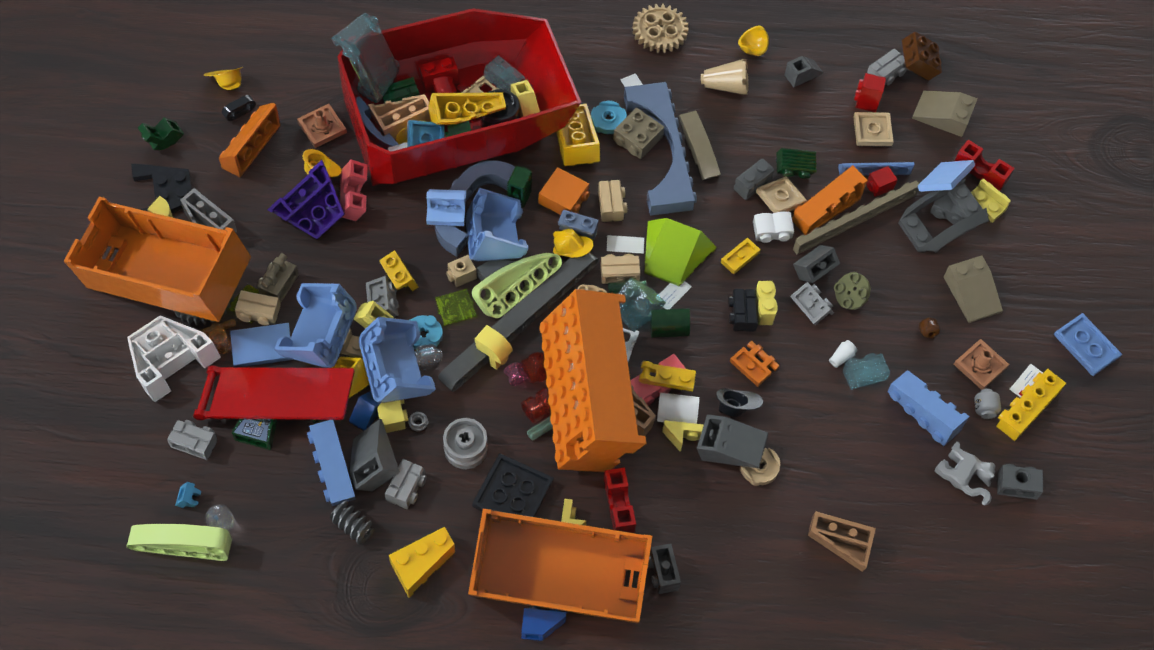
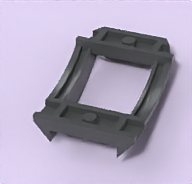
[898,179,989,253]

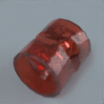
[521,387,551,424]

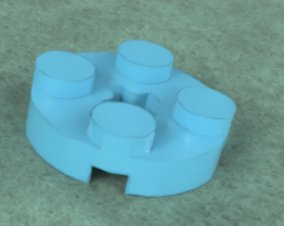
[591,101,627,134]
[410,315,443,353]

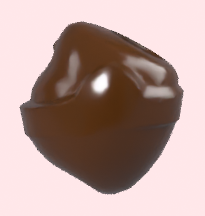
[919,317,940,339]

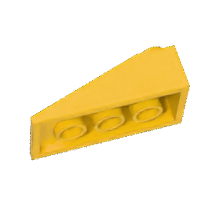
[556,104,600,166]

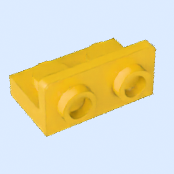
[379,250,419,291]

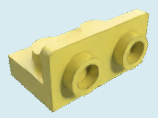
[971,179,1011,223]

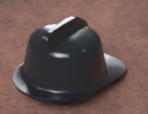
[716,388,763,417]

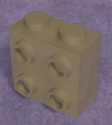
[613,107,664,159]

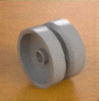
[443,418,488,469]

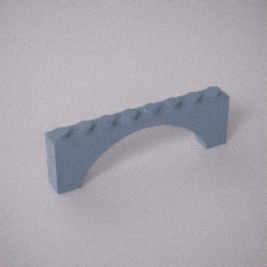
[623,82,697,216]

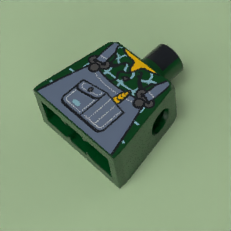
[232,419,277,451]

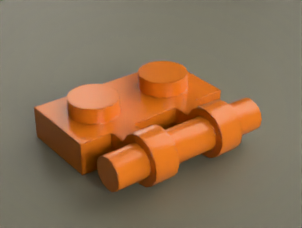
[730,341,780,387]

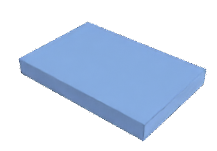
[918,160,975,192]

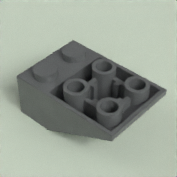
[697,415,769,468]
[350,419,400,492]

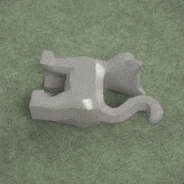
[934,441,995,506]

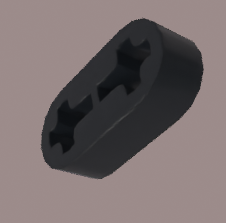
[222,95,256,121]

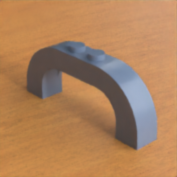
[435,161,515,257]

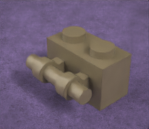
[257,253,299,303]

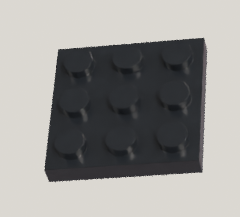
[472,453,554,517]

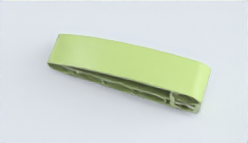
[472,253,562,318]
[127,524,232,561]

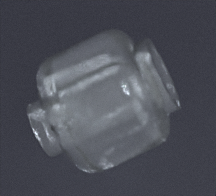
[414,344,443,370]
[205,504,235,532]

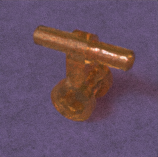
[199,319,237,354]

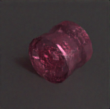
[504,362,528,386]

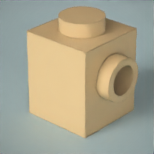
[446,255,477,287]

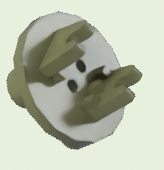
[834,272,871,310]

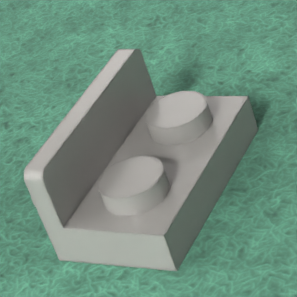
[366,276,399,317]
[790,282,834,325]

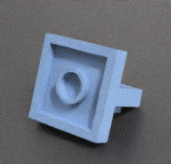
[426,189,466,226]

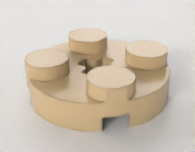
[740,448,780,486]

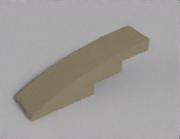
[679,111,721,180]

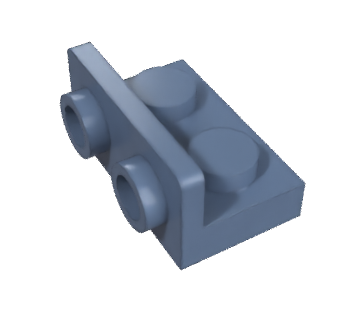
[558,210,599,240]

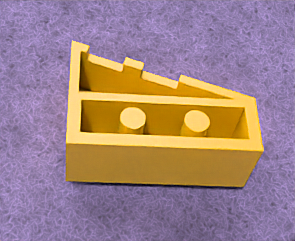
[389,527,455,598]

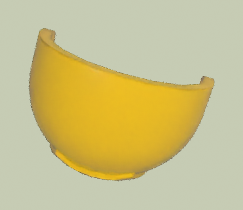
[738,26,769,56]

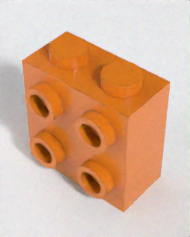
[538,167,590,215]

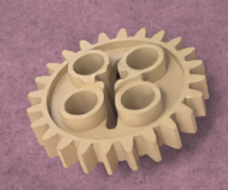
[633,4,689,53]

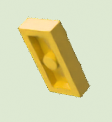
[721,238,761,274]

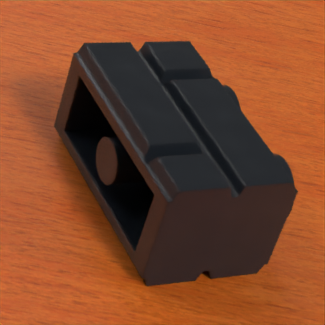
[728,289,758,332]

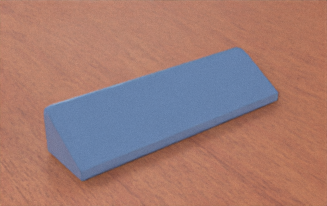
[838,162,914,176]

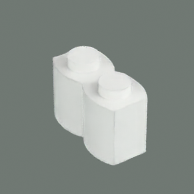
[753,212,794,243]

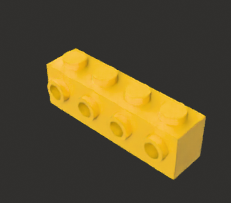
[996,369,1066,441]

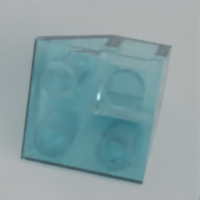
[618,278,666,332]

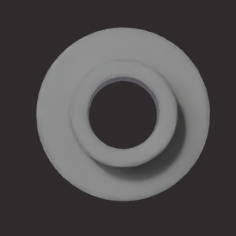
[408,412,428,431]

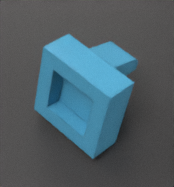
[175,482,201,508]

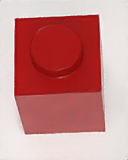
[866,166,898,197]

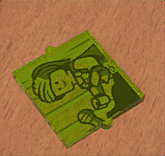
[435,289,476,326]

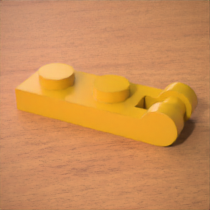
[639,361,696,392]

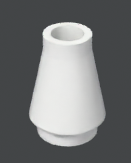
[829,340,858,368]

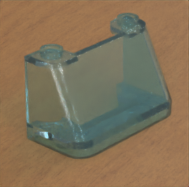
[331,13,400,103]

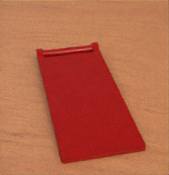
[193,365,355,420]

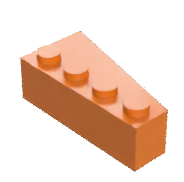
[792,165,868,235]

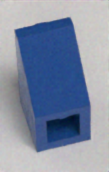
[521,606,566,641]

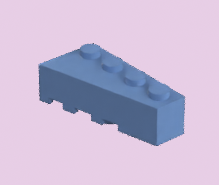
[888,370,970,446]
[307,420,355,506]

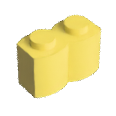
[756,281,777,325]

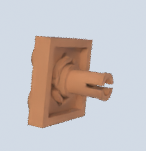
[297,104,347,148]
[954,339,1010,390]

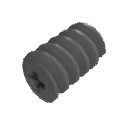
[330,500,374,545]

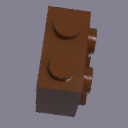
[902,32,942,81]

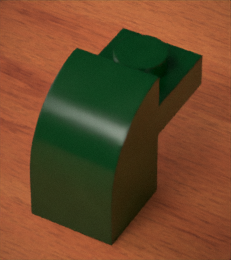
[138,117,184,150]

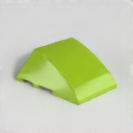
[644,218,716,286]

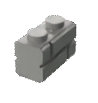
[867,49,907,85]
[167,420,217,460]
[385,459,427,509]

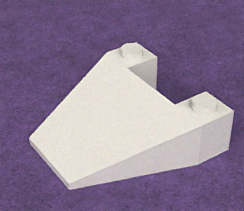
[127,316,221,402]

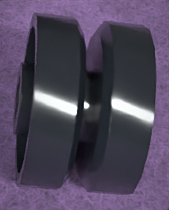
[480,89,520,128]

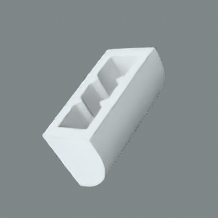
[657,392,699,424]

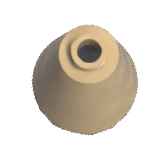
[701,59,748,95]

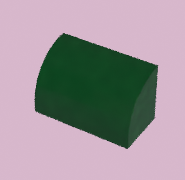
[650,308,690,338]

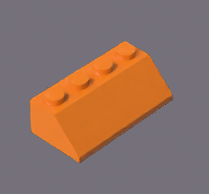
[219,103,281,177]

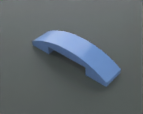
[357,96,399,150]

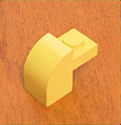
[475,325,513,370]

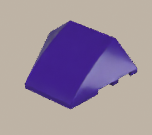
[267,160,345,239]

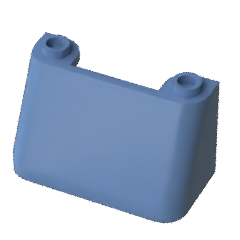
[465,188,528,262]
[274,283,357,368]
[359,317,436,403]

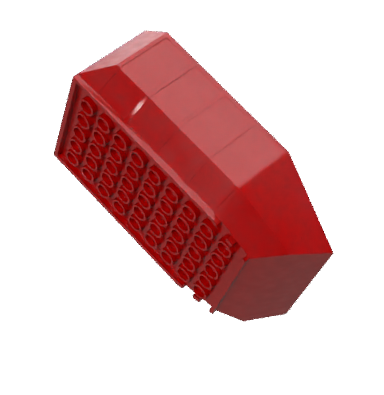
[337,8,581,186]

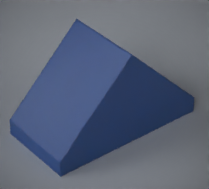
[349,391,381,431]

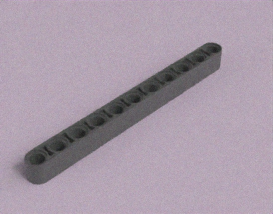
[438,252,599,392]

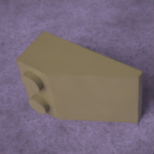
[912,91,978,137]
[944,255,1003,323]

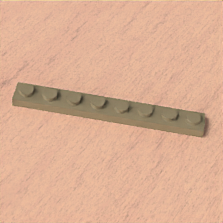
[793,180,919,255]

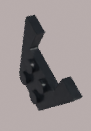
[131,164,192,213]

